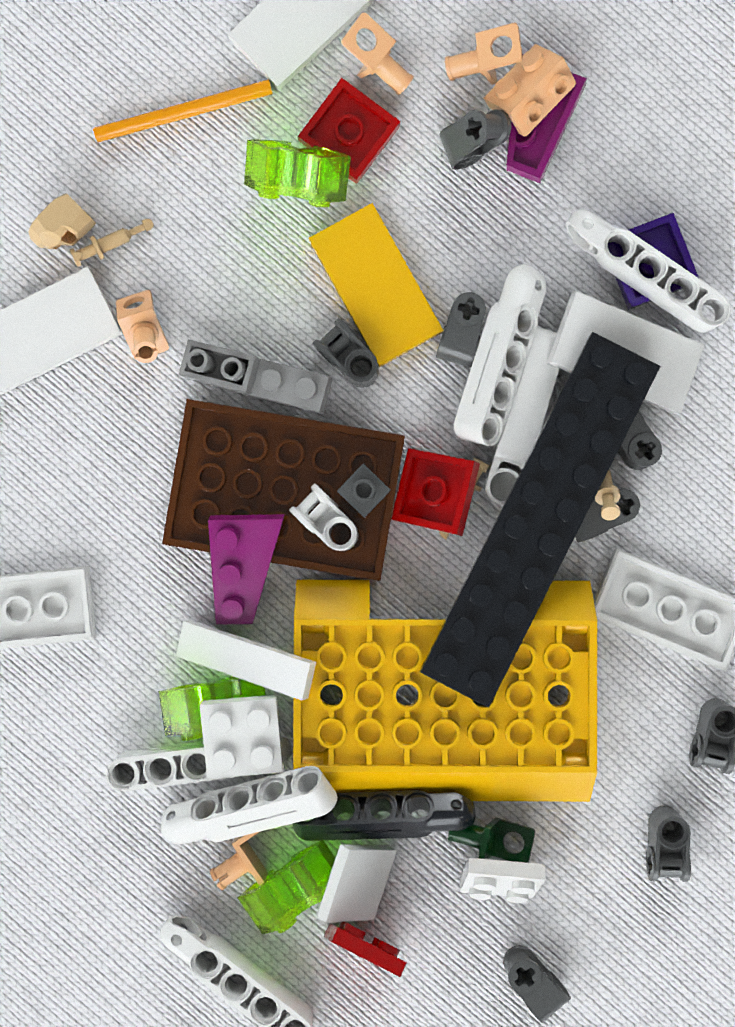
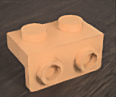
[484,44,576,137]

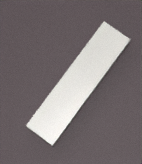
[176,620,316,700]

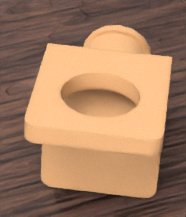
[341,13,414,95]
[445,23,523,85]
[116,290,169,363]
[210,832,268,890]

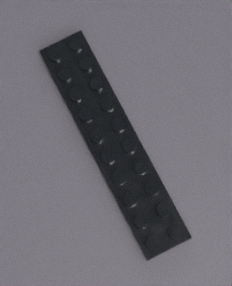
[420,332,661,708]

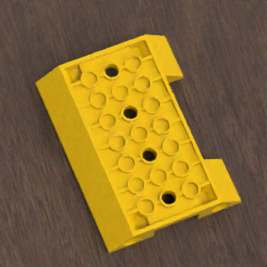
[293,579,597,802]

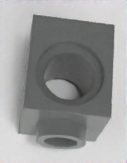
[337,464,391,518]

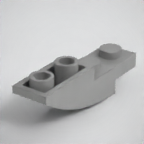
[178,339,333,414]

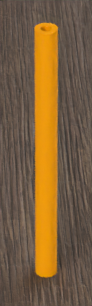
[93,79,273,142]

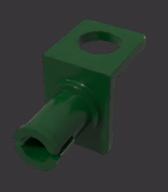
[448,817,535,863]

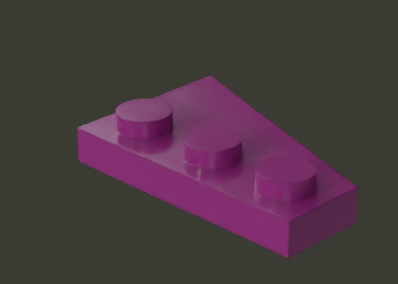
[506,54,587,183]
[208,514,285,625]

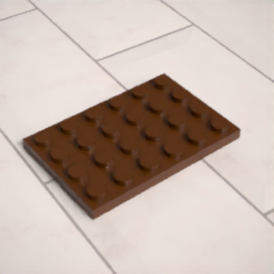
[162,399,405,581]

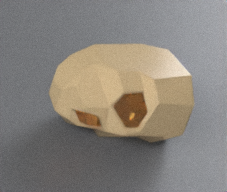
[28,193,96,249]

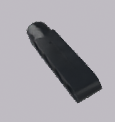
[292,790,476,841]

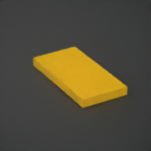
[308,203,443,368]

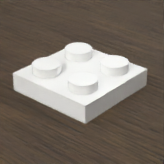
[200,695,284,779]
[460,858,545,903]

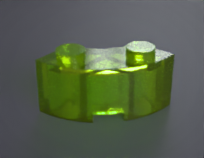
[244,139,351,207]
[158,676,266,741]
[237,840,335,934]

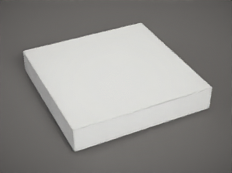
[317,844,397,923]

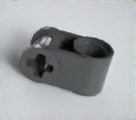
[439,109,511,170]
[436,292,486,367]
[312,318,379,388]
[617,411,662,470]
[575,489,640,543]
[689,698,735,774]
[646,806,691,882]
[503,945,571,1023]

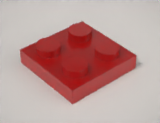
[298,78,401,184]
[391,448,480,536]
[324,922,407,977]

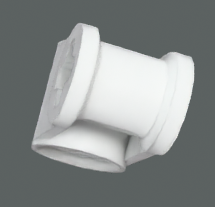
[289,483,359,551]

